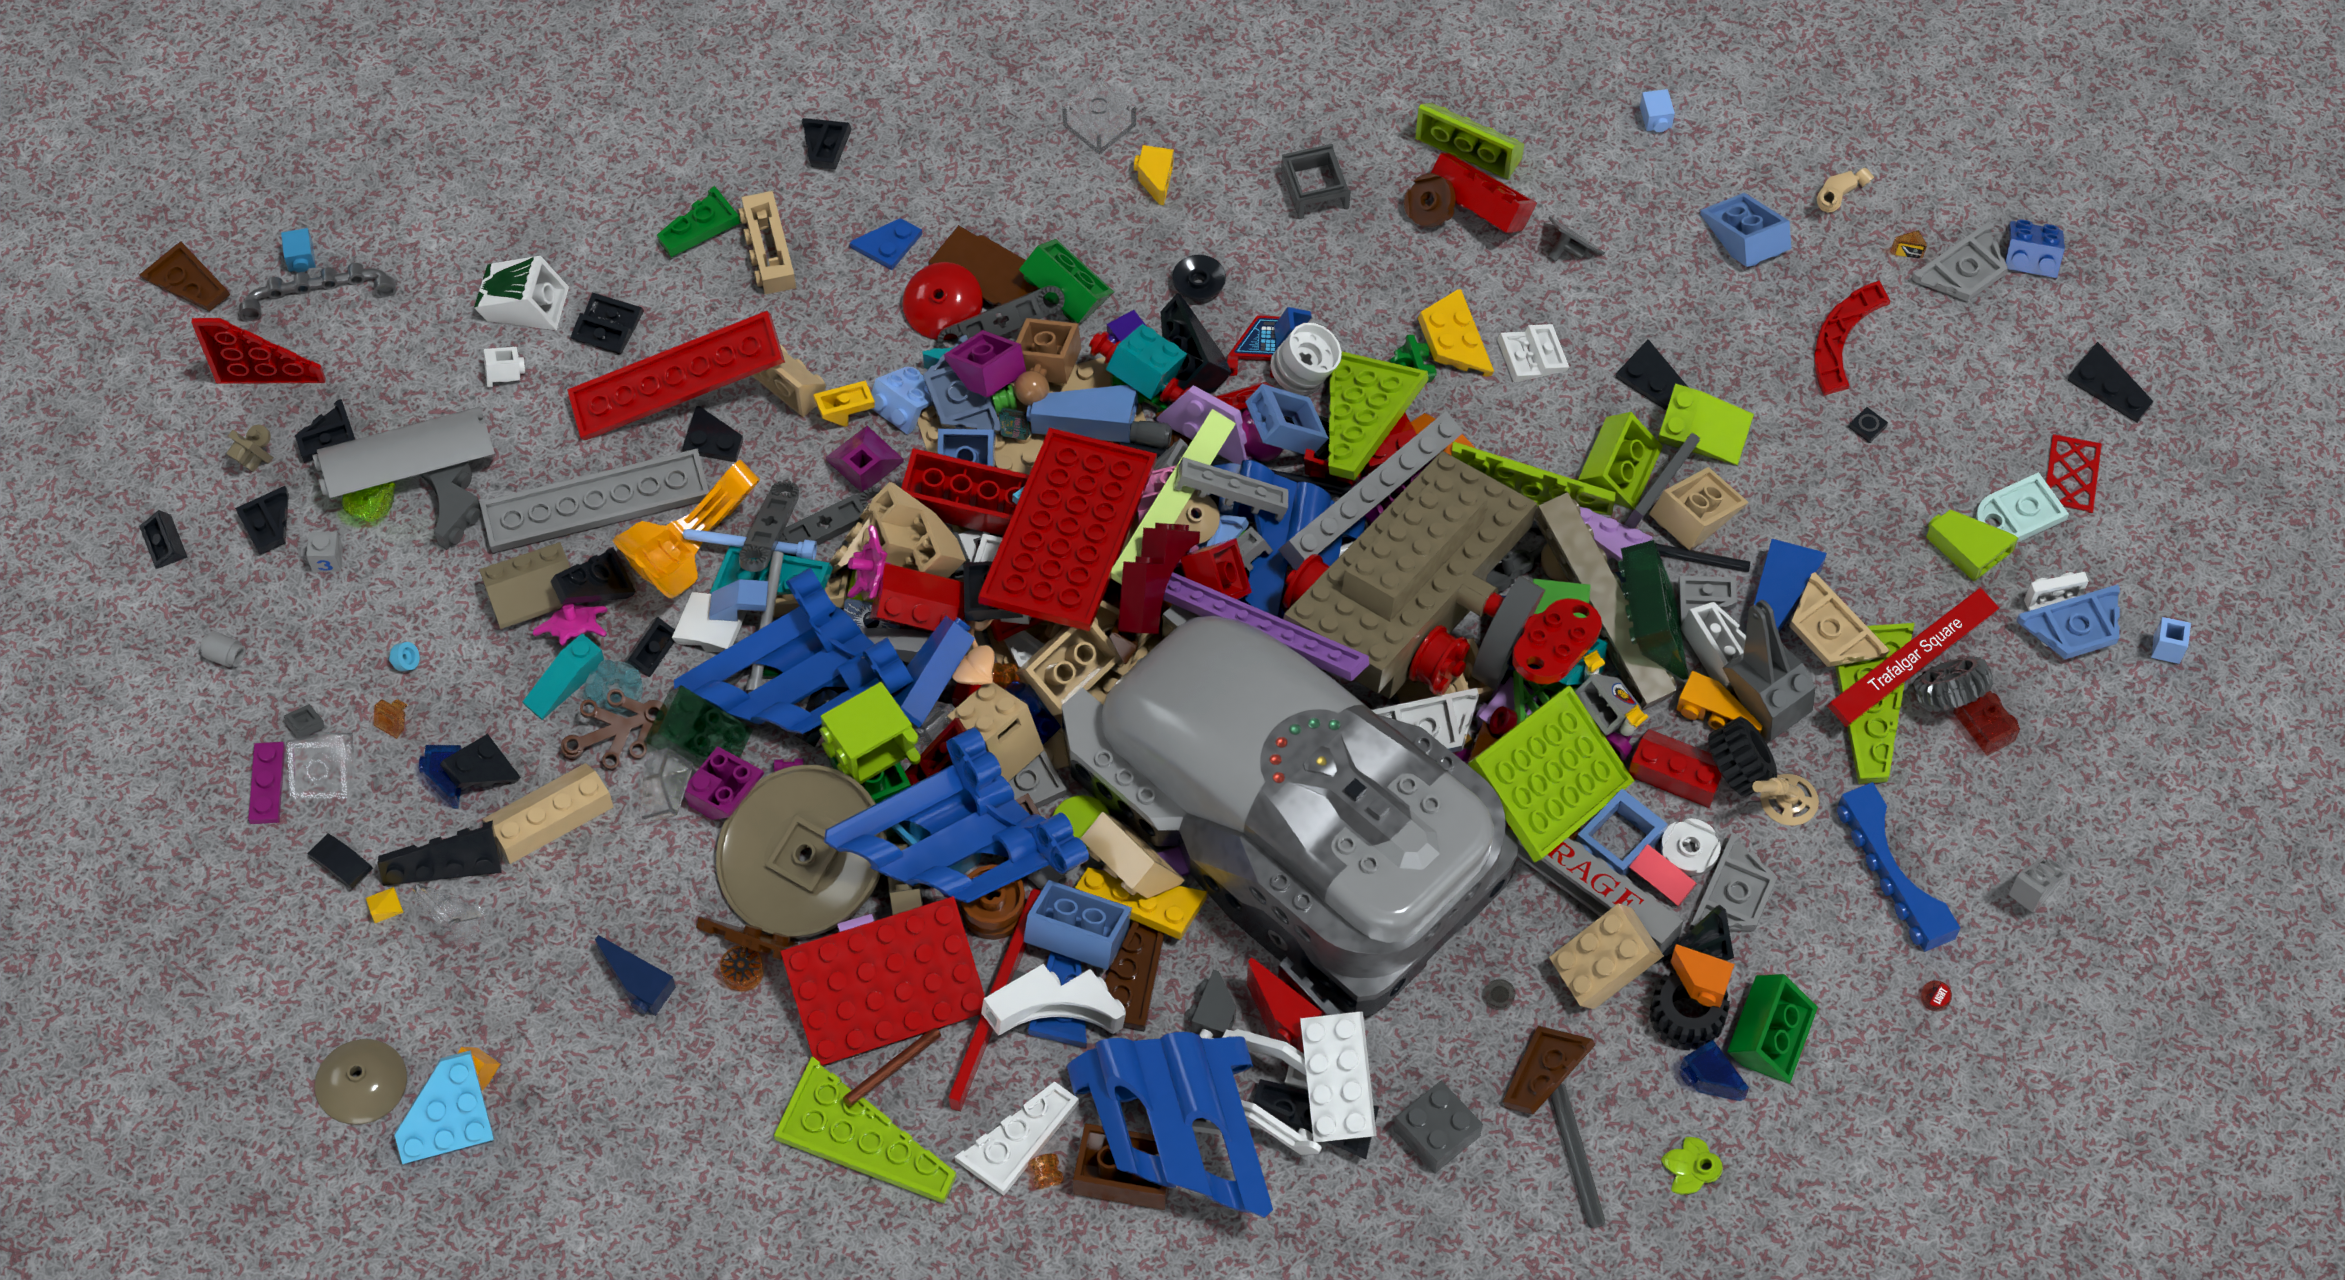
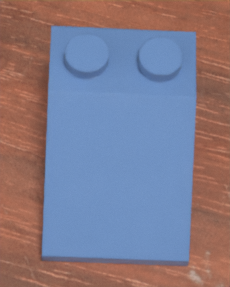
[1700,193,1791,267]
[938,429,996,467]

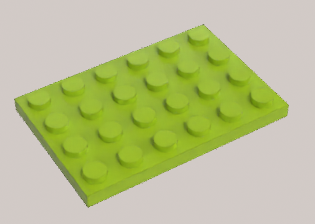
[1468,685,1634,863]

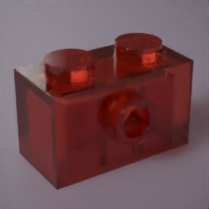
[1953,691,2020,756]

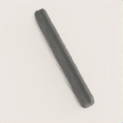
[1550,1083,1605,1228]

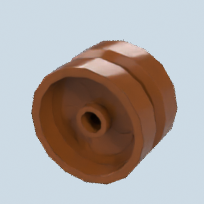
[960,864,1026,940]

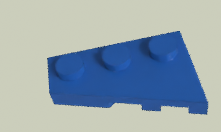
[1028,951,1087,1048]

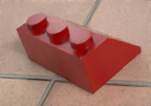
[870,563,965,633]
[1629,729,1723,808]

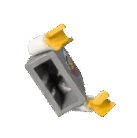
[1575,649,1648,736]

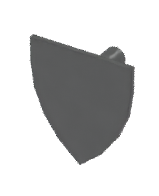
[1548,216,1605,261]

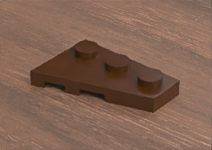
[1503,1026,1595,1115]

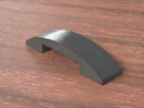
[1471,576,1545,690]

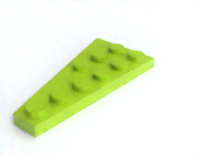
[1451,441,1616,516]
[1835,623,1915,784]
[774,1056,957,1204]

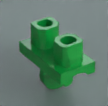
[1389,335,1437,383]

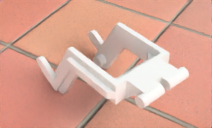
[1199,1029,1322,1155]

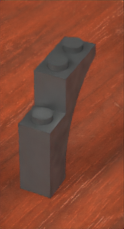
[419,462,481,550]

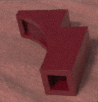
[1118,523,1200,634]

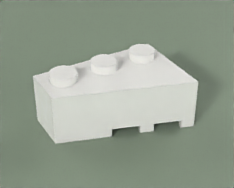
[1680,602,1746,693]

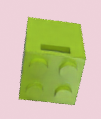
[819,682,921,784]

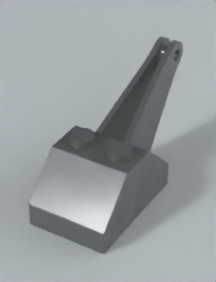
[1722,600,1816,742]

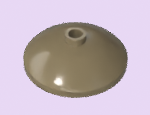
[315,1039,407,1125]

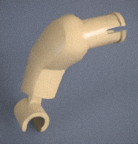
[1817,168,1874,213]

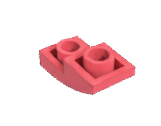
[1629,844,1697,907]

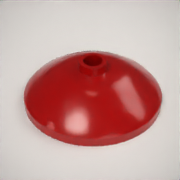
[903,262,983,340]

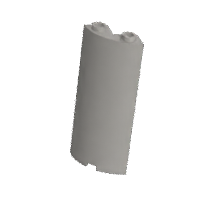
[312,406,495,500]

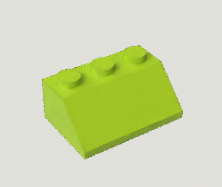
[1578,412,1663,510]

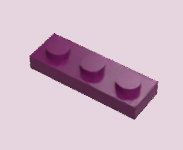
[248,742,285,824]

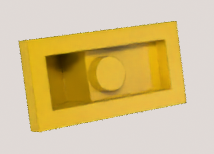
[813,380,875,427]

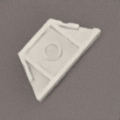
[1372,688,1479,752]

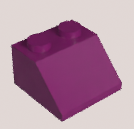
[944,330,1026,397]

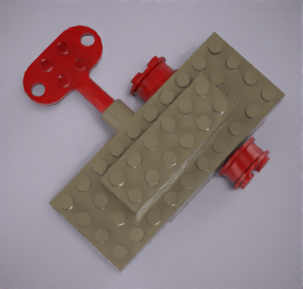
[1283,451,1602,699]

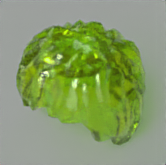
[341,482,396,522]

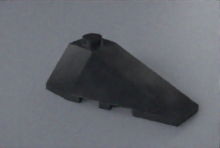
[1160,293,1232,393]

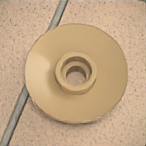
[1174,490,1220,545]

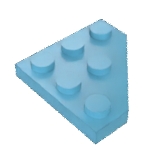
[394,1050,494,1164]

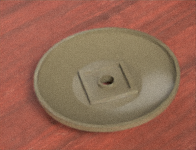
[716,765,886,938]

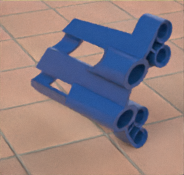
[1209,460,1366,619]
[674,567,913,734]
[824,727,1089,903]
[1066,1032,1273,1218]

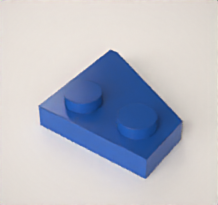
[850,218,922,270]

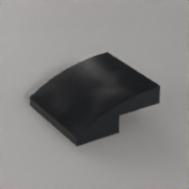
[570,292,644,354]

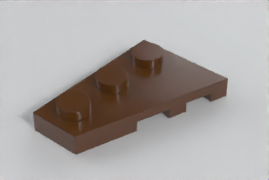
[139,241,231,312]

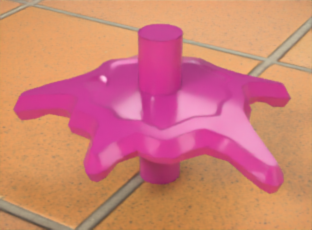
[847,525,891,599]
[532,603,608,646]

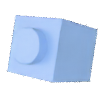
[1640,89,1675,132]
[2151,617,2191,664]

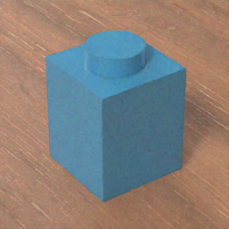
[281,228,316,273]

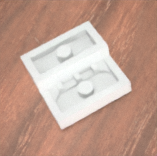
[1497,324,1569,383]
[672,592,748,652]

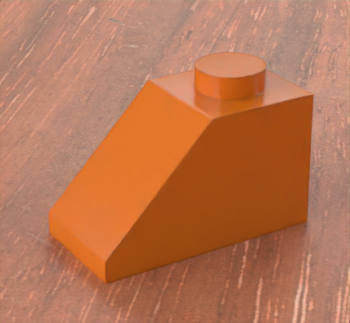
[1671,944,1735,1008]

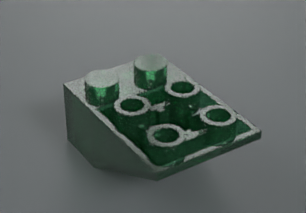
[644,685,753,767]

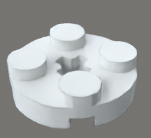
[1660,818,1721,876]

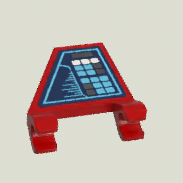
[1227,315,1281,378]

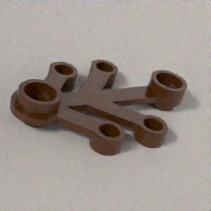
[561,689,668,770]

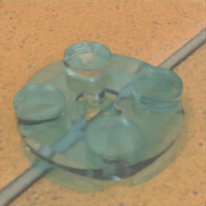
[585,660,644,714]

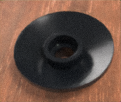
[1172,255,1226,300]

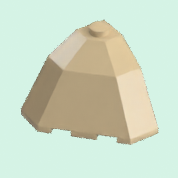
[855,482,966,601]

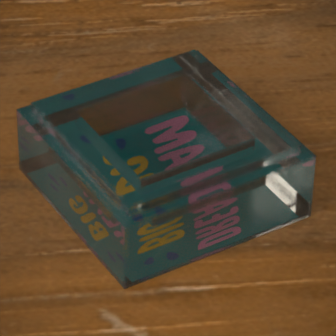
[999,408,1030,440]

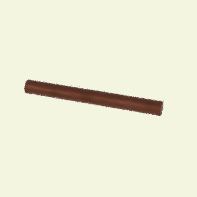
[843,1028,941,1107]

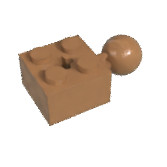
[1014,318,1082,405]

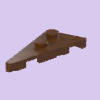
[696,916,798,960]

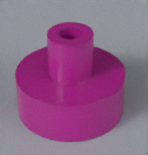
[1605,732,1632,761]

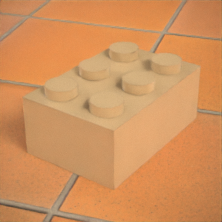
[1015,622,1121,716]
[1549,904,1664,1009]

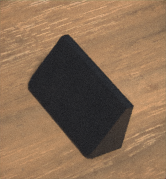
[139,510,188,569]
[622,617,675,677]

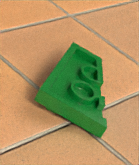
[657,186,741,257]

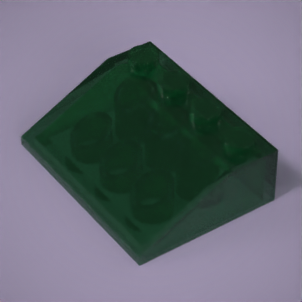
[1618,540,1689,680]

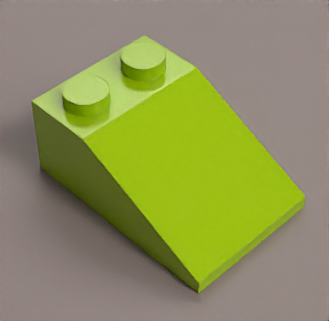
[1658,384,1754,466]

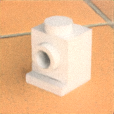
[484,347,525,387]

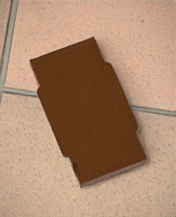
[928,225,1039,307]

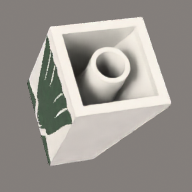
[474,256,569,330]

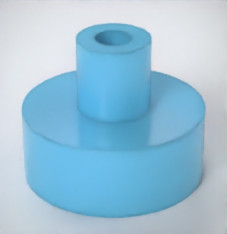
[389,642,420,672]

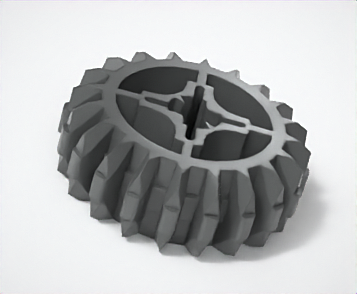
[1913,656,1994,712]

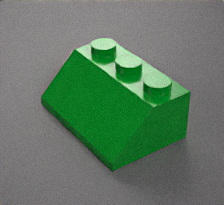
[1019,239,1114,323]
[1727,974,1818,1084]

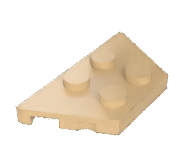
[1789,572,1890,667]

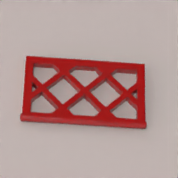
[2046,434,2102,513]

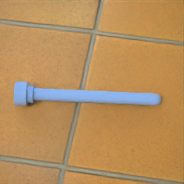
[682,529,817,560]

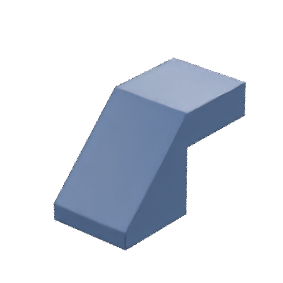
[709,579,768,621]

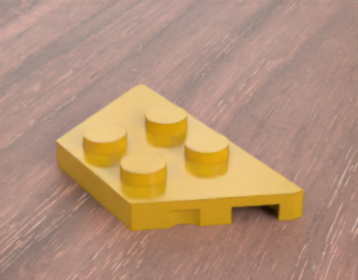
[1417,289,1494,377]

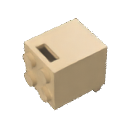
[947,682,1044,782]

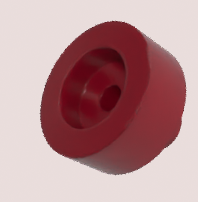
[1489,706,1518,737]

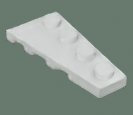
[955,1082,1079,1196]

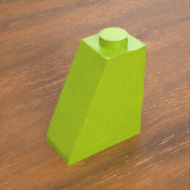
[1926,509,2019,582]

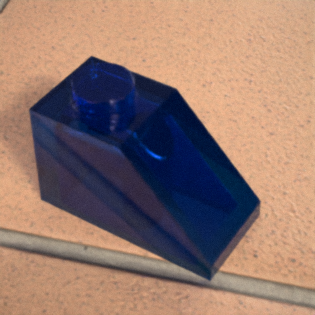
[419,745,462,809]
[1680,1040,1749,1101]

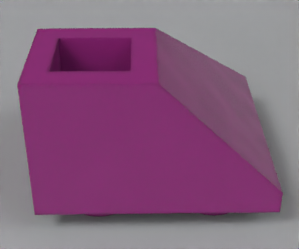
[826,426,904,493]
[682,746,764,820]

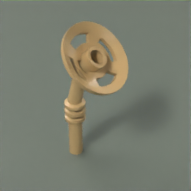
[1752,774,1819,826]

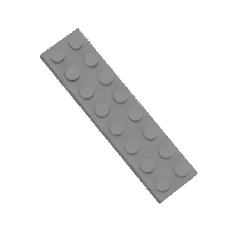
[480,449,709,553]

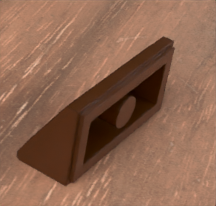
[1110,619,1141,665]

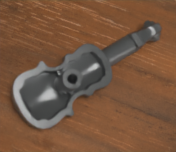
[1486,540,1547,592]

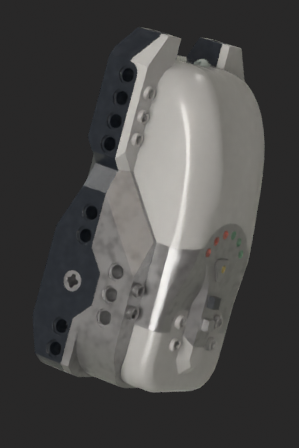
[1062,604,1518,1017]

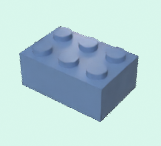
[1024,880,1132,970]

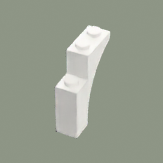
[981,964,1126,1036]

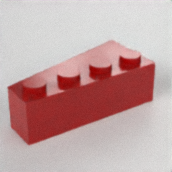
[1431,153,1537,233]

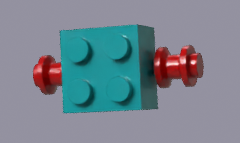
[1089,324,1190,403]

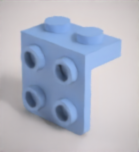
[871,367,933,434]

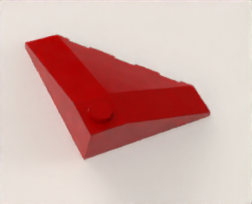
[191,318,326,384]

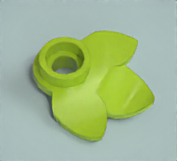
[1661,1137,1723,1195]

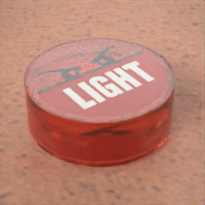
[1920,980,1952,1012]

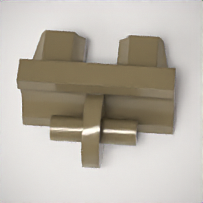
[226,425,274,472]

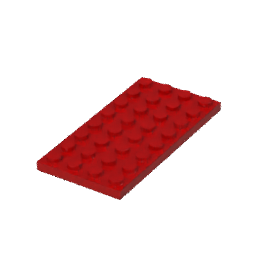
[978,427,1157,631]

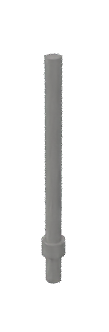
[745,551,784,693]

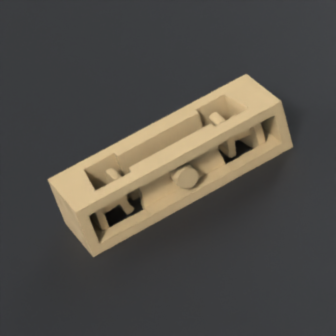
[738,191,796,295]

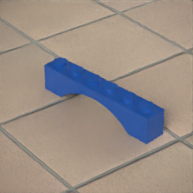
[1837,782,1960,952]

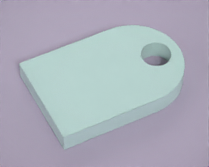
[1976,472,2069,542]

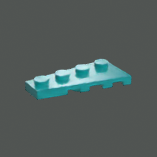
[710,546,833,595]

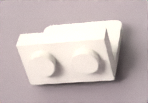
[2024,572,2089,647]

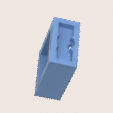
[1246,384,1329,454]
[1576,789,1668,876]

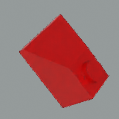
[1181,538,1252,599]

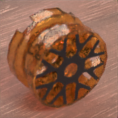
[720,946,764,992]

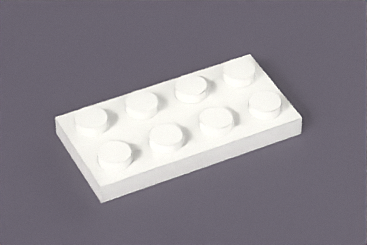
[1300,1012,1377,1142]

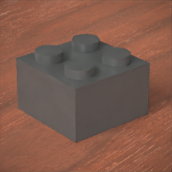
[1394,1080,1483,1173]

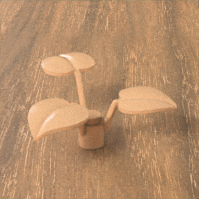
[952,613,995,685]

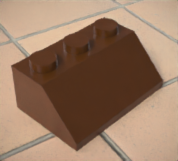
[1073,1123,1169,1210]

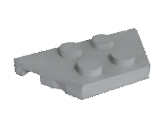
[1912,222,2008,301]
[1689,832,1778,931]

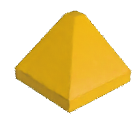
[366,887,404,923]

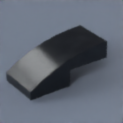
[307,833,373,889]

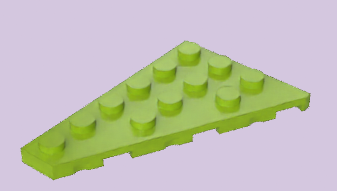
[1328,351,1429,480]

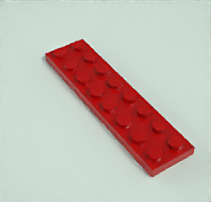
[567,310,785,440]

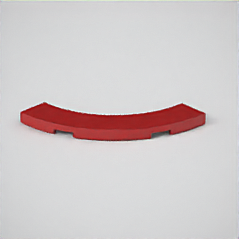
[1814,280,1890,396]

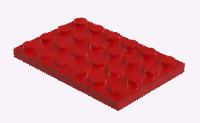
[780,896,985,1066]

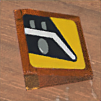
[1890,230,1927,258]

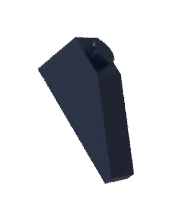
[595,935,676,1016]

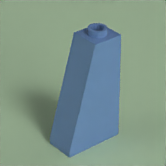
[1026,385,1138,443]

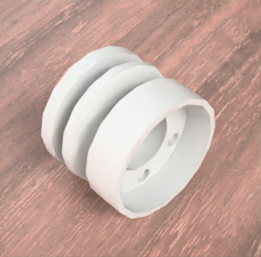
[1270,323,1342,395]

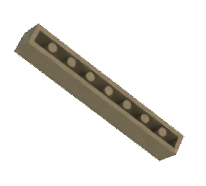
[1534,492,1676,711]

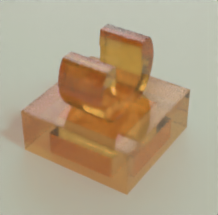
[374,699,407,739]

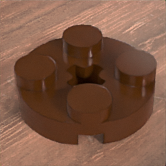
[1404,173,1456,228]

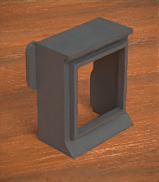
[1281,144,1351,219]

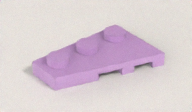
[1579,506,1653,572]

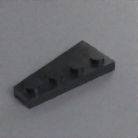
[378,820,502,886]
[1253,1079,1379,1159]

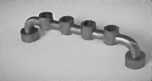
[239,263,396,322]

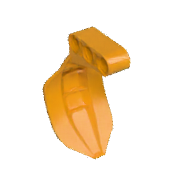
[612,459,760,599]

